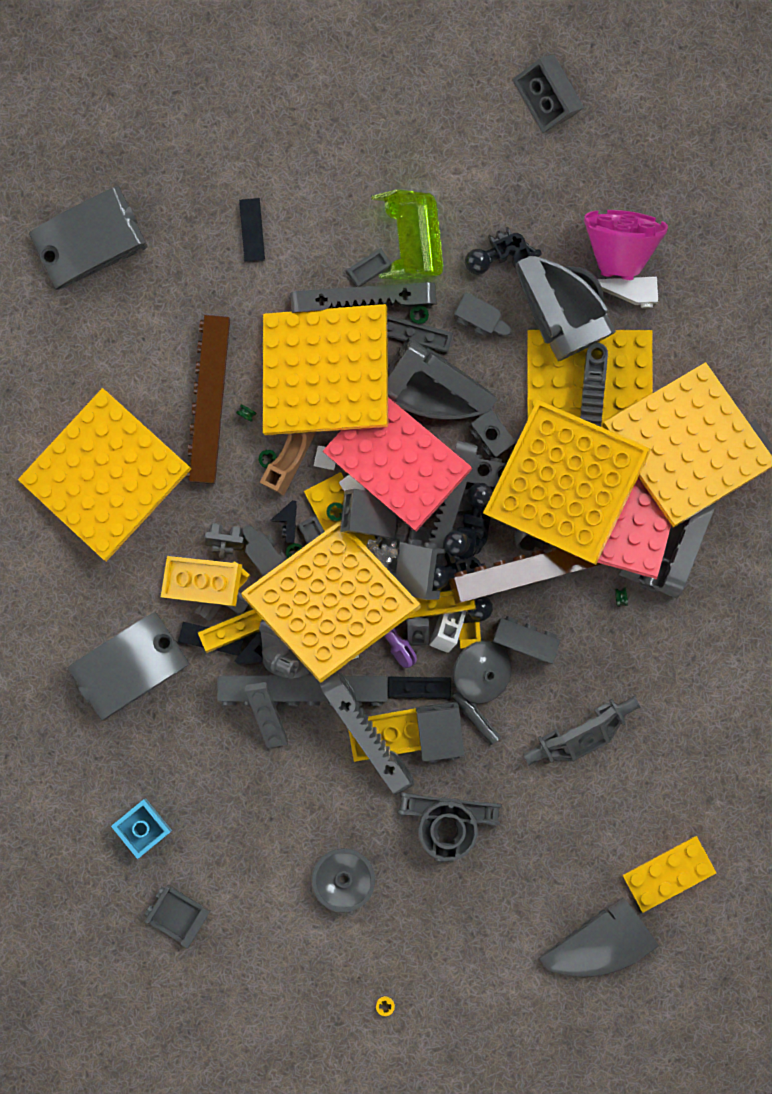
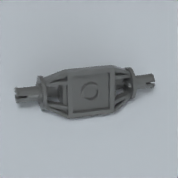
[523,696,641,766]

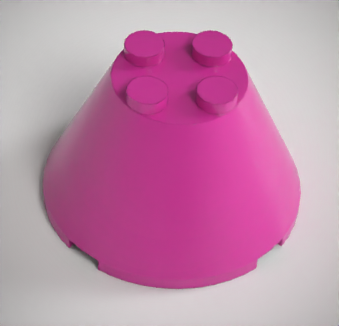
[584,210,668,280]

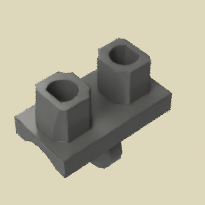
[205,524,243,559]

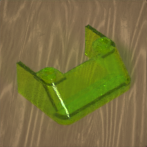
[371,189,443,280]

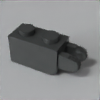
[454,292,511,338]
[242,525,287,576]

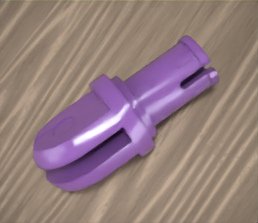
[384,628,417,668]

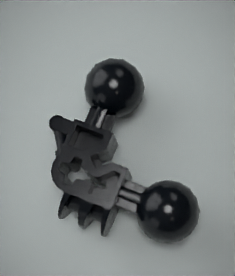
[465,227,542,289]
[443,483,493,559]
[432,553,493,621]

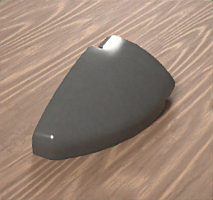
[516,256,616,361]
[388,337,498,419]
[539,897,659,977]

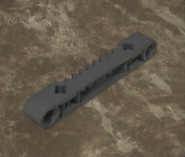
[290,282,437,313]
[580,343,608,427]
[429,440,478,564]
[319,671,415,795]

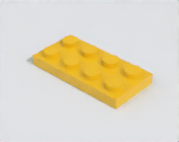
[304,472,379,551]
[161,556,242,606]
[348,708,421,762]
[622,836,716,913]

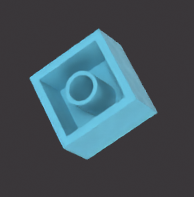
[111,798,172,859]

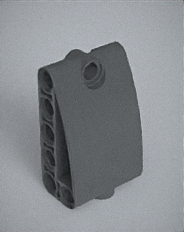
[29,186,148,290]
[619,502,717,599]
[67,611,190,721]

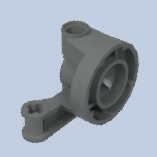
[259,619,311,679]
[398,792,502,862]

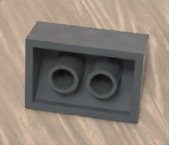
[513,54,584,133]
[492,616,560,664]

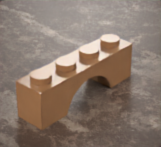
[260,432,316,496]

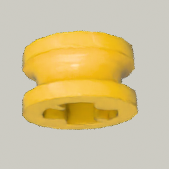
[376,996,395,1016]

